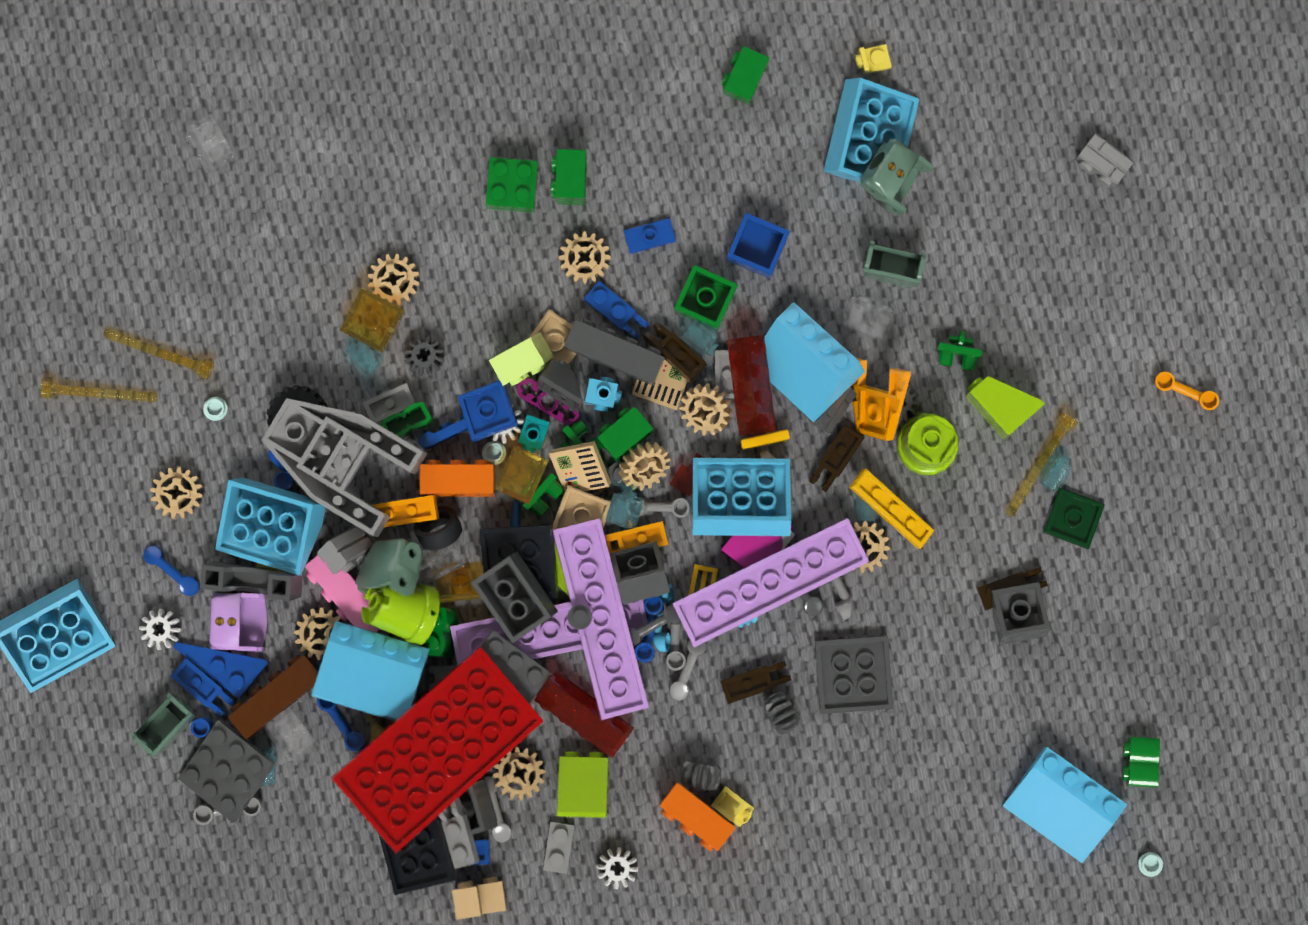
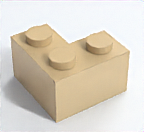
[452,876,507,920]

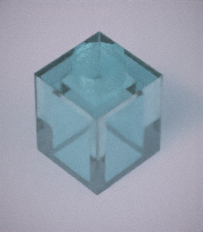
[681,319,719,358]
[345,341,384,380]
[605,490,644,528]

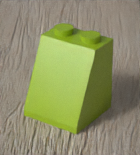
[965,376,1045,440]
[557,751,609,818]

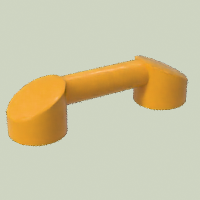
[1155,371,1219,410]

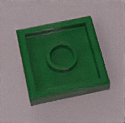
[1043,488,1105,550]

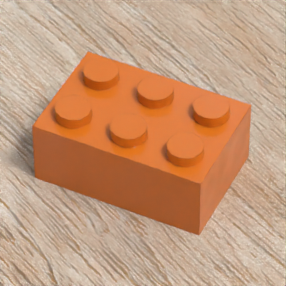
[420,460,496,497]
[659,782,736,852]

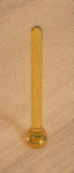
[103,329,215,380]
[41,379,158,402]
[1006,413,1078,516]

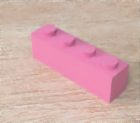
[305,555,382,633]

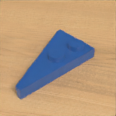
[173,642,269,699]

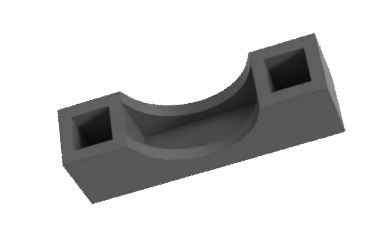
[200,561,303,601]

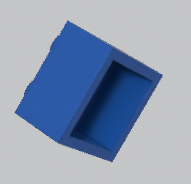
[726,213,790,279]

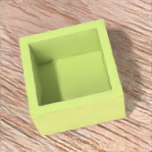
[489,332,554,386]

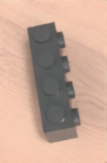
[564,318,665,386]

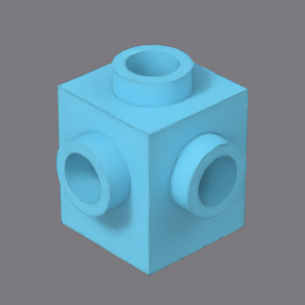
[585,376,622,413]

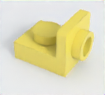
[855,44,892,75]
[711,786,754,827]

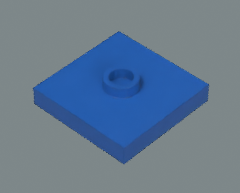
[457,380,518,442]

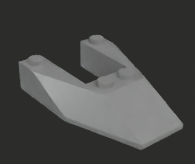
[262,398,428,537]

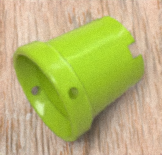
[896,413,958,475]
[361,582,440,646]

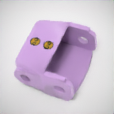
[209,593,267,652]

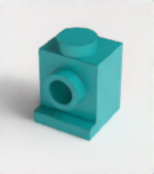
[518,415,551,454]

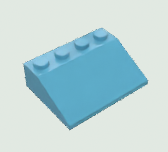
[823,78,919,182]
[748,302,865,423]
[692,458,791,536]
[215,478,326,575]
[0,578,116,693]
[312,621,429,721]
[1003,747,1128,863]

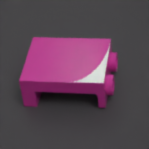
[721,526,795,569]

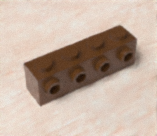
[228,655,319,740]

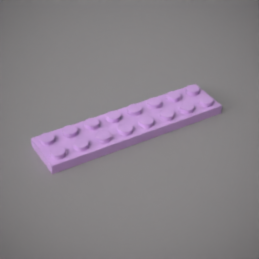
[553,518,649,720]
[673,518,869,647]
[450,593,647,665]

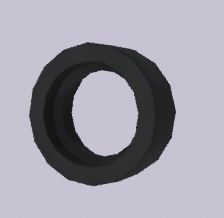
[413,506,462,551]

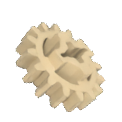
[559,231,611,285]
[367,254,420,306]
[679,383,733,436]
[619,441,671,491]
[150,467,204,520]
[852,521,890,574]
[294,607,341,660]
[492,747,545,801]

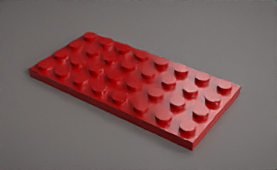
[331,647,543,853]

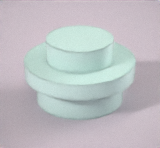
[203,397,228,421]
[482,441,506,465]
[1138,852,1163,877]

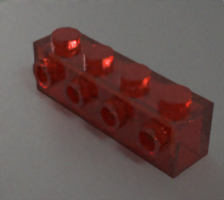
[727,335,776,436]
[534,670,634,758]

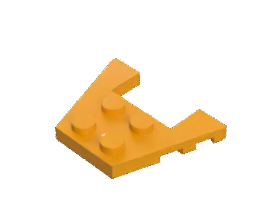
[850,357,911,441]

